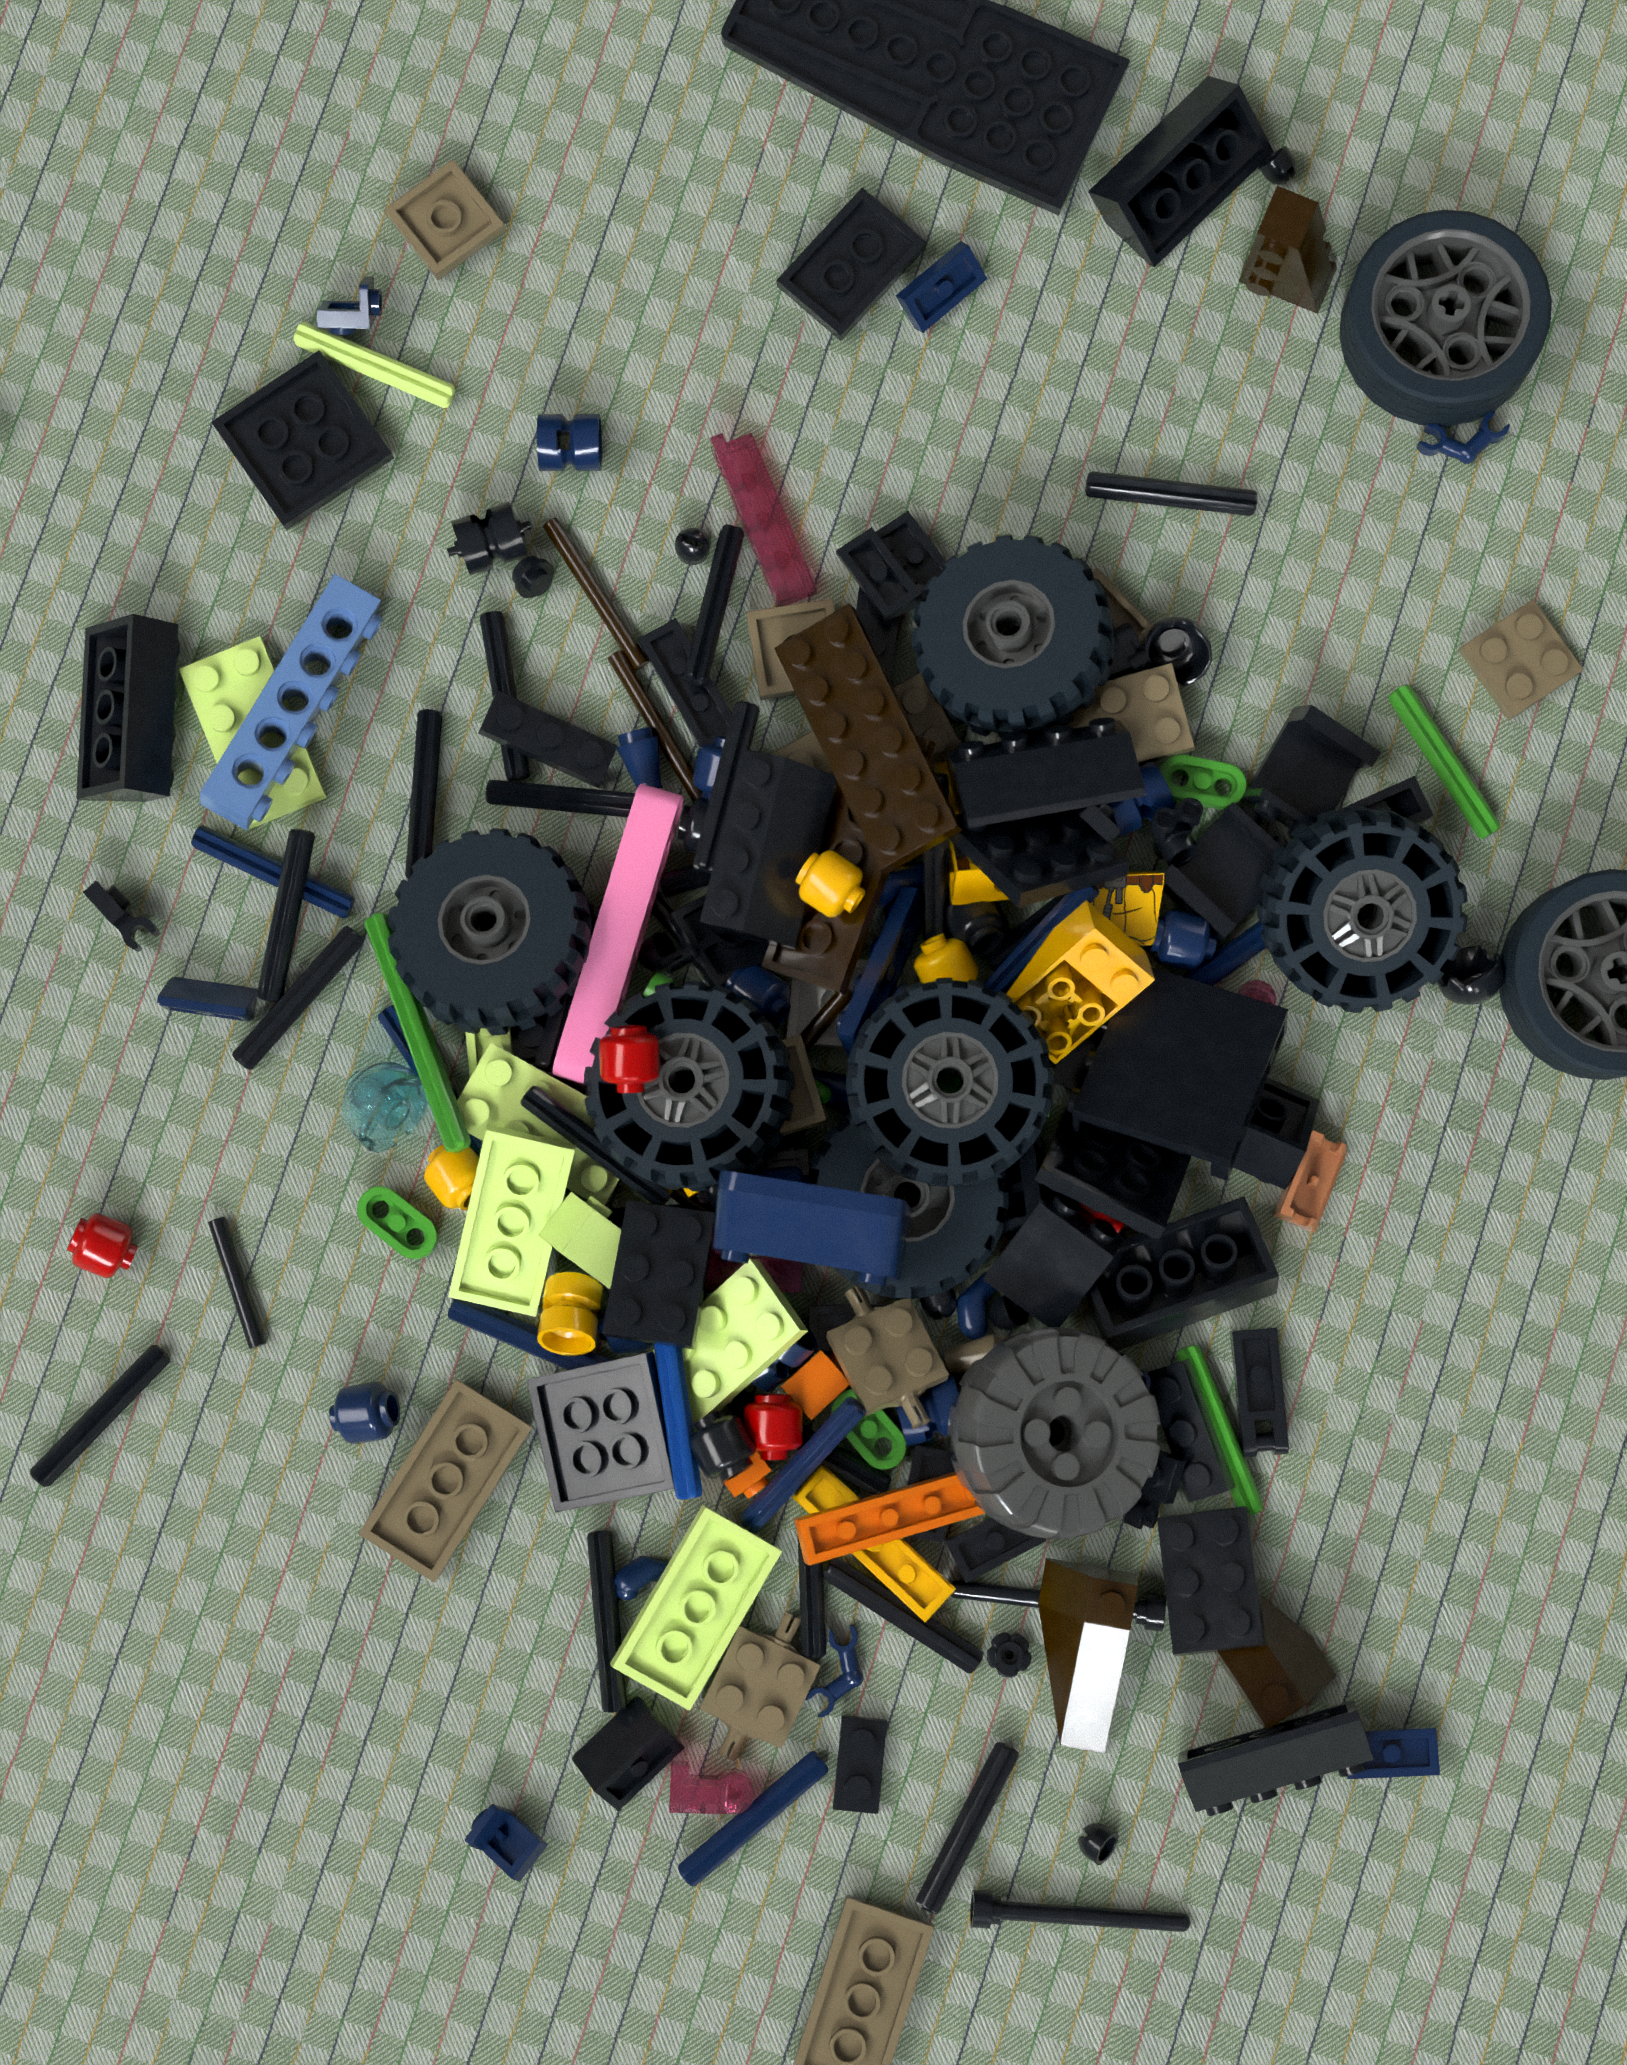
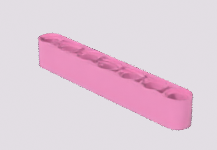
[552,784,684,1084]

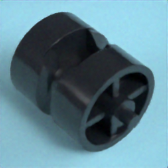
[447,502,532,576]

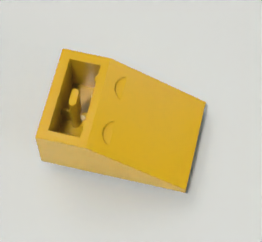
[1006,900,1155,1064]

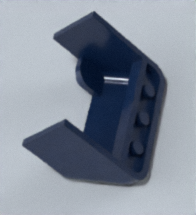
[713,1171,911,1286]

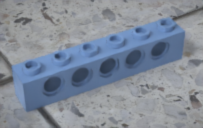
[200,573,383,830]

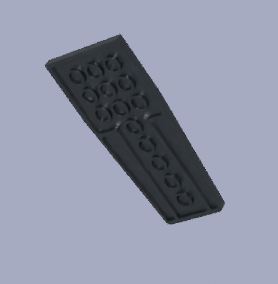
[721,0,1130,216]

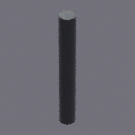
[208,1217,267,1349]

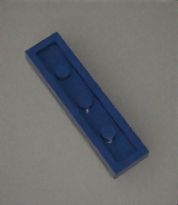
[836,885,923,1057]

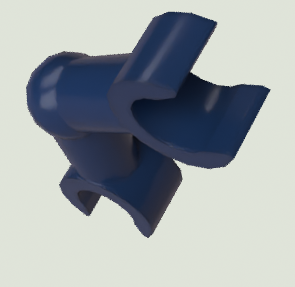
[1417,411,1510,464]
[805,1624,864,1717]

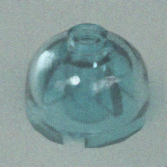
[341,1061,429,1153]

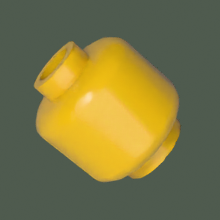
[796,850,865,918]
[913,934,979,984]
[424,1144,479,1210]

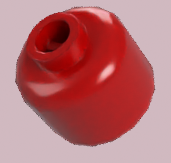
[599,1025,660,1093]
[66,1213,138,1279]
[743,1394,803,1460]

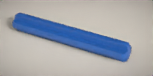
[654,1344,702,1500]

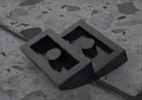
[836,511,946,621]

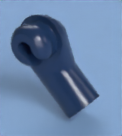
[957,1271,997,1340]
[614,1556,669,1600]

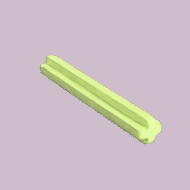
[293,322,456,408]

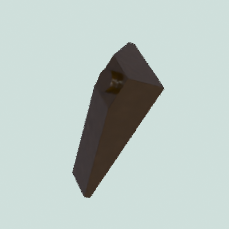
[1038,1558,1138,1753]
[1162,1567,1337,1730]

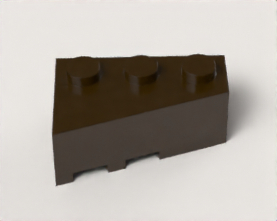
[1238,186,1337,314]

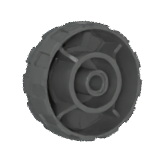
[947,1327,1161,1539]

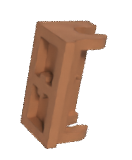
[1273,1130,1348,1233]

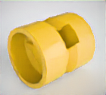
[537,1272,603,1356]

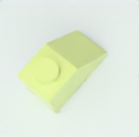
[538,1192,621,1289]

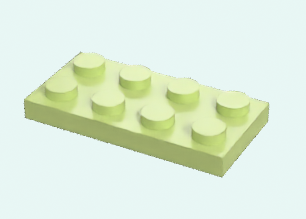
[179,636,327,831]
[457,1042,619,1205]
[448,1124,576,1317]
[648,1259,808,1433]
[610,1504,782,1711]

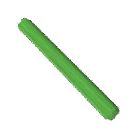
[365,912,471,1153]

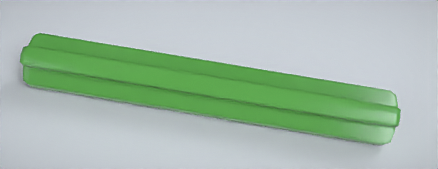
[1388,684,1501,839]
[1176,1345,1263,1516]

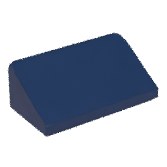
[157,977,257,1022]

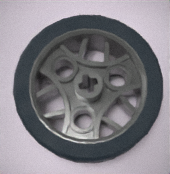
[1339,210,1552,427]
[1499,869,1627,1080]

